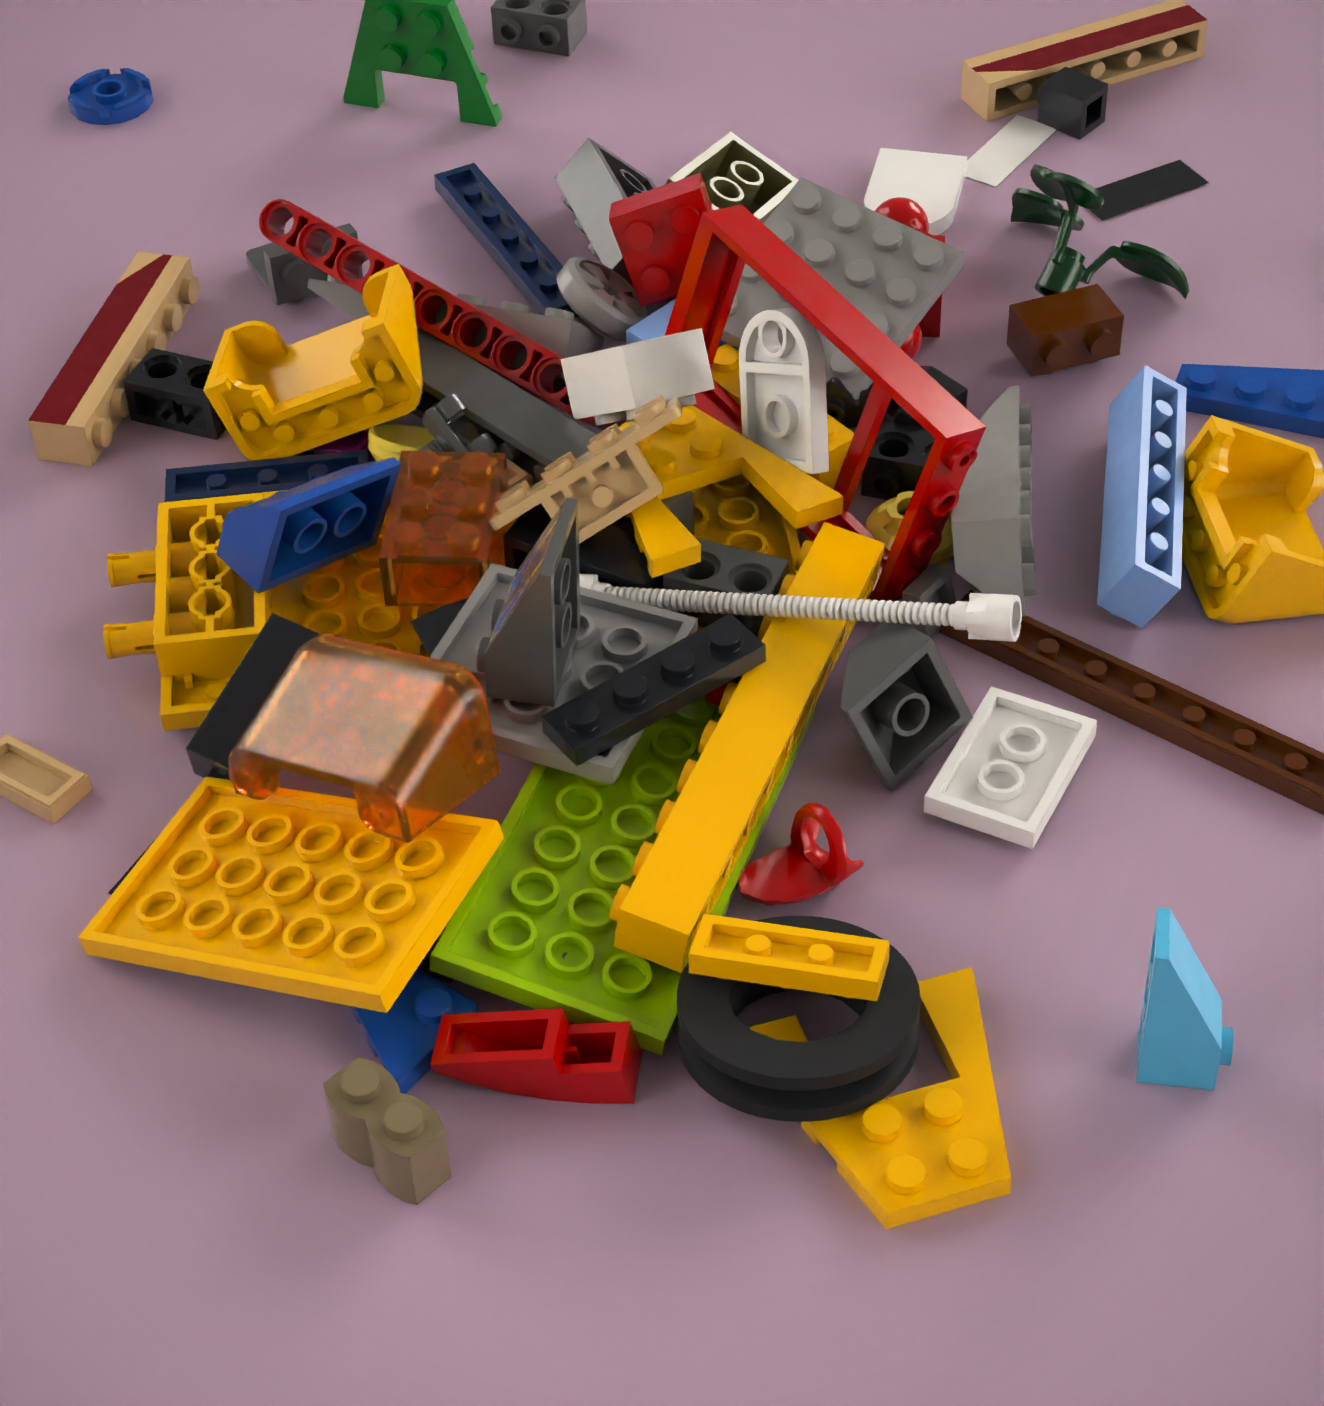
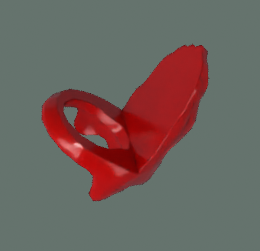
[738,803,864,906]

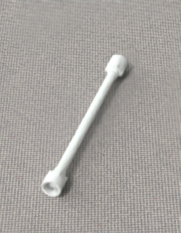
[579,573,1022,642]

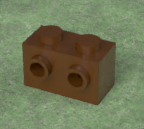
[1007,284,1124,377]

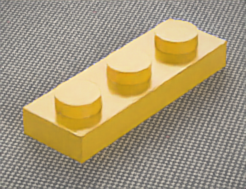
[688,914,890,1002]

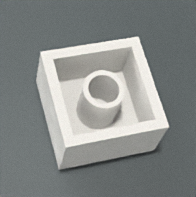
[560,328,715,426]

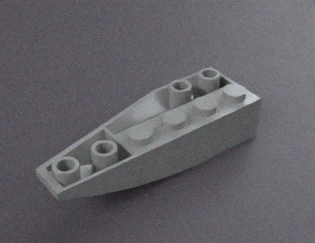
[307,275,604,383]
[951,386,1036,616]

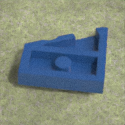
[349,968,479,1094]

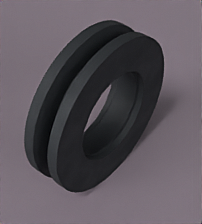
[677,916,920,1122]

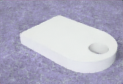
[864,148,968,235]
[739,308,829,474]

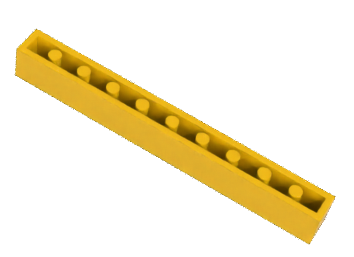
[609,522,885,973]

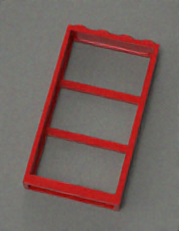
[665,205,986,602]

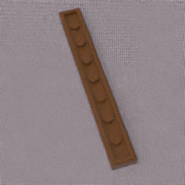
[940,590,1324,815]

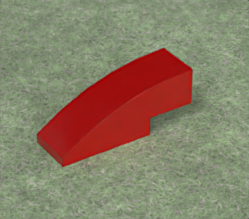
[430,1008,642,1104]

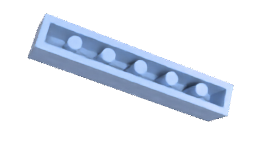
[1097,365,1187,628]

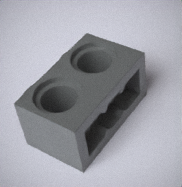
[491,0,587,56]
[663,538,789,638]

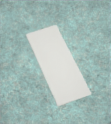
[965,115,1057,187]

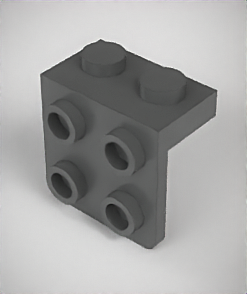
[246,223,363,305]

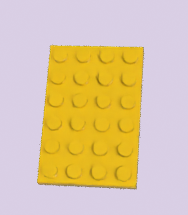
[78,776,504,1013]

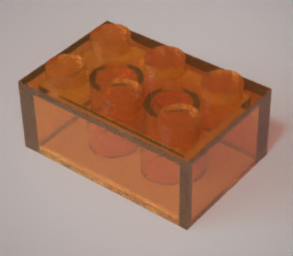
[379,450,509,607]

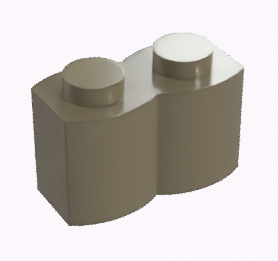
[323,1057,451,1205]

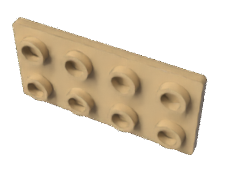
[489,395,682,544]

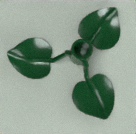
[1011,164,1189,299]

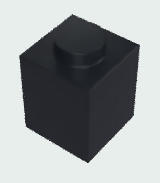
[1037,67,1108,140]

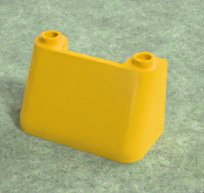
[203,264,423,461]
[1182,415,1324,624]

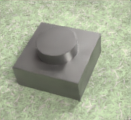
[902,563,956,638]

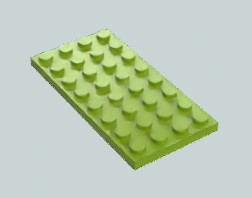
[429,695,818,1056]

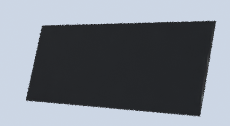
[1089,160,1209,220]

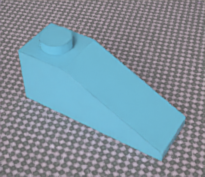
[1136,908,1233,1090]

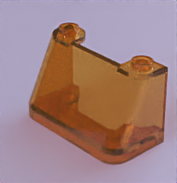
[228,634,501,843]

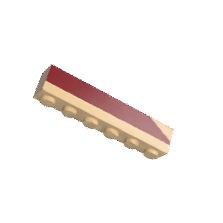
[961,0,1207,122]
[28,251,199,466]

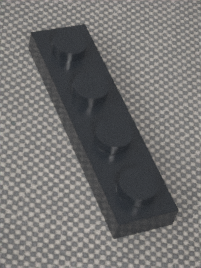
[541,613,766,766]

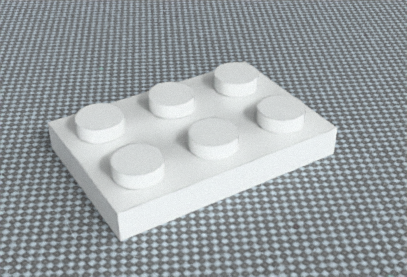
[924,686,1097,849]

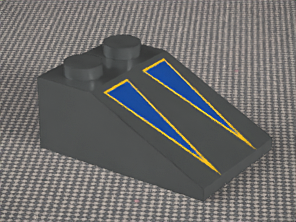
[477,498,580,707]

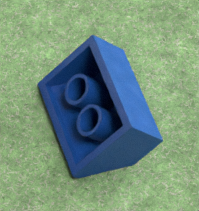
[216,457,401,593]

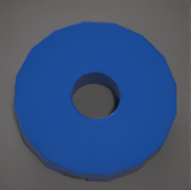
[68,68,153,125]

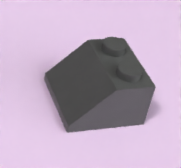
[840,622,973,791]

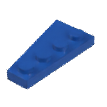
[1175,364,1324,438]

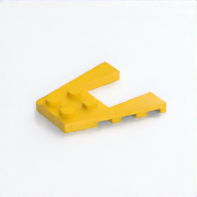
[619,404,843,578]
[749,967,1011,1229]

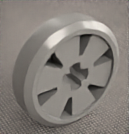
[556,257,651,342]

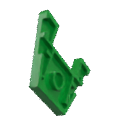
[343,0,502,127]

